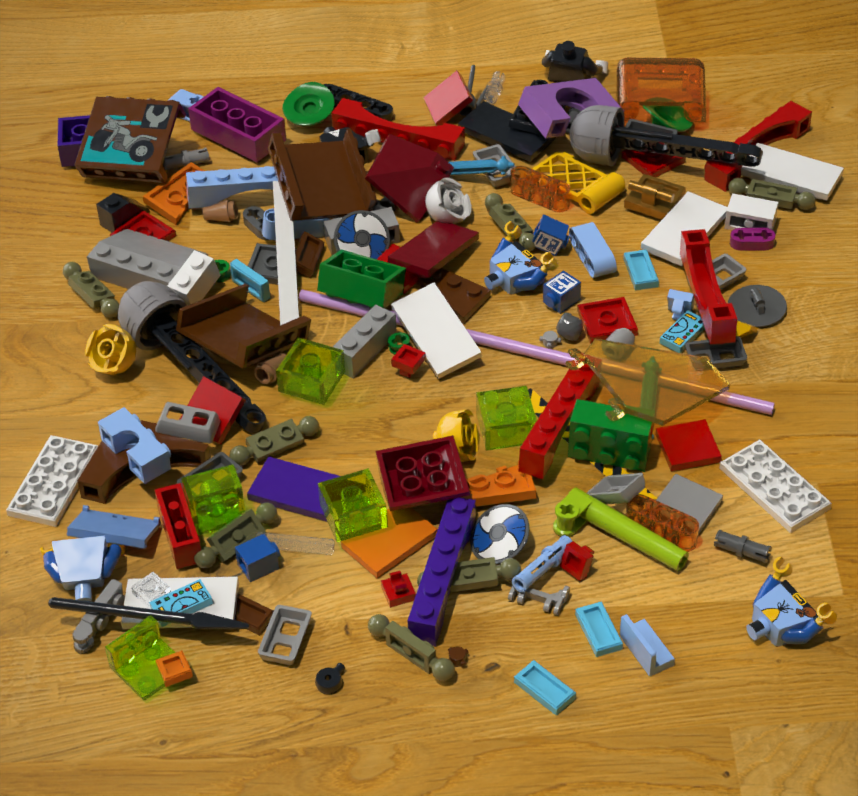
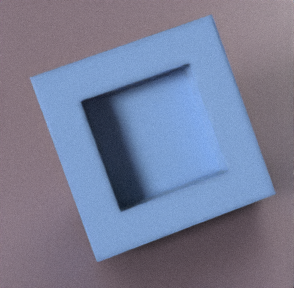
[667,289,694,320]

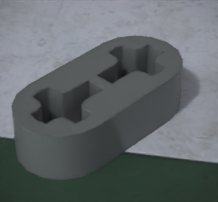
[243,206,269,240]

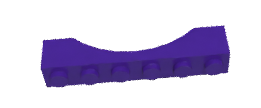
[407,497,476,647]

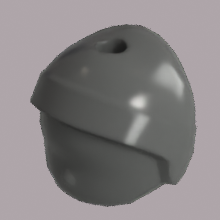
[556,312,583,341]

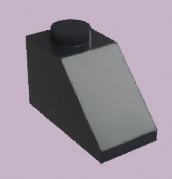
[96,193,150,233]

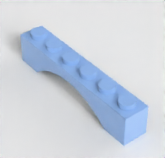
[186,166,278,209]

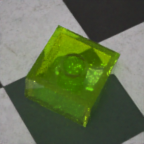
[276,337,345,405]
[476,386,537,450]
[181,464,245,535]
[317,468,388,542]

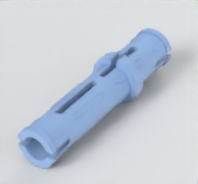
[512,535,572,592]

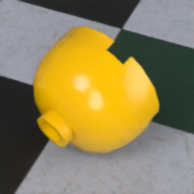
[85,324,137,375]
[433,409,479,462]

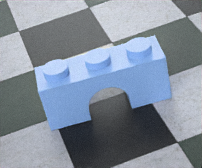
[98,407,171,484]

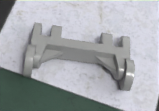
[508,585,570,615]

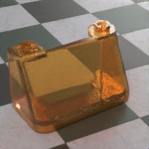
[615,57,706,122]

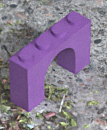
[518,78,624,138]

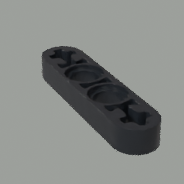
[324,84,393,121]

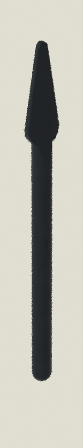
[48,597,249,629]

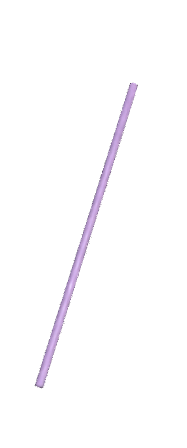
[299,289,775,415]

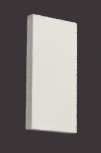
[741,143,844,201]
[641,191,728,266]
[391,283,482,379]
[6,435,98,527]
[719,440,832,533]
[121,577,239,629]

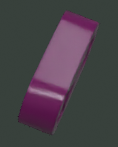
[730,228,776,251]

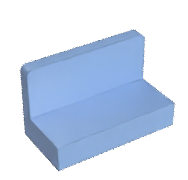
[620,614,675,677]

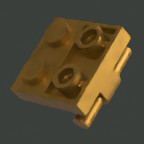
[624,174,686,220]

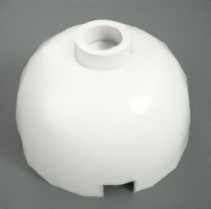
[425,177,472,224]

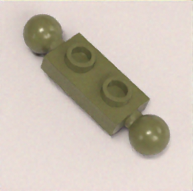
[728,178,815,210]
[485,193,536,252]
[63,262,120,318]
[229,416,319,466]
[194,502,277,569]
[417,557,521,593]
[368,614,455,681]

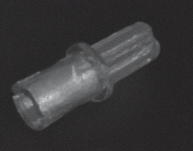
[484,71,506,104]

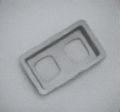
[473,144,520,188]
[687,254,746,291]
[155,402,220,443]
[587,473,645,504]
[258,605,312,666]

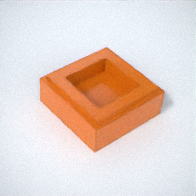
[155,650,193,687]

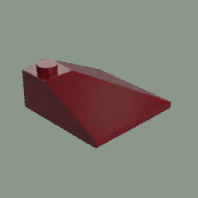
[365,134,454,223]
[376,435,470,511]

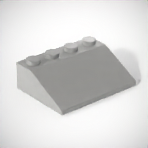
[87,229,208,289]

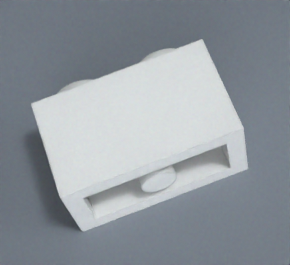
[724,193,778,230]
[168,250,220,306]

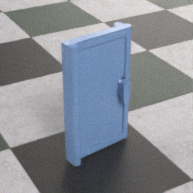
[67,505,161,549]

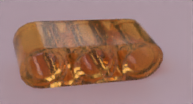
[510,166,570,212]
[626,494,699,552]

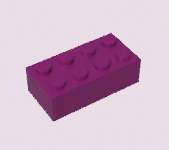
[188,87,286,162]

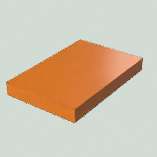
[341,507,438,578]

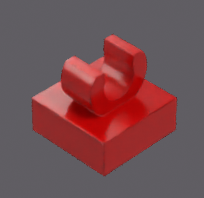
[391,344,426,378]
[560,541,595,581]
[381,570,416,608]

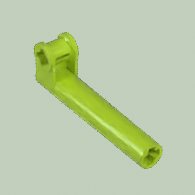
[553,487,689,572]

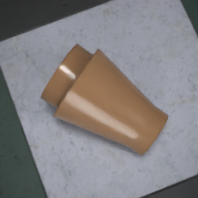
[203,199,238,222]
[254,352,289,384]

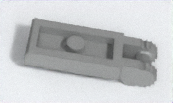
[72,579,124,654]

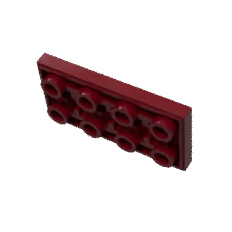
[388,221,479,278]

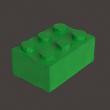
[317,249,406,309]
[568,399,654,472]

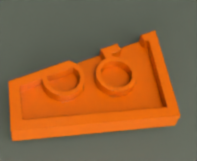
[143,162,204,225]
[461,460,536,507]

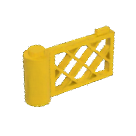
[527,151,626,214]

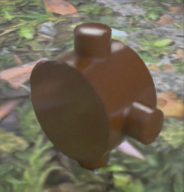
[448,646,469,667]

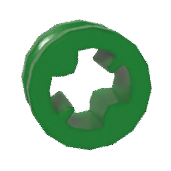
[215,259,231,283]
[388,332,411,355]

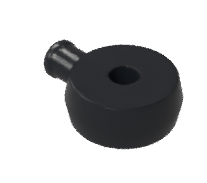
[315,663,345,694]

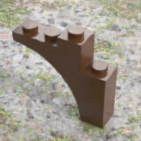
[77,420,211,504]

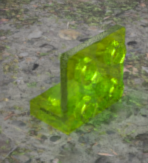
[105,615,176,700]

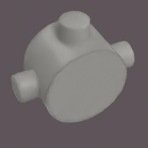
[539,331,561,349]

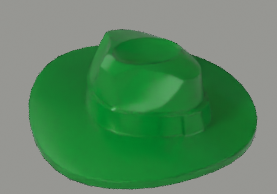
[282,82,335,126]
[642,98,694,132]

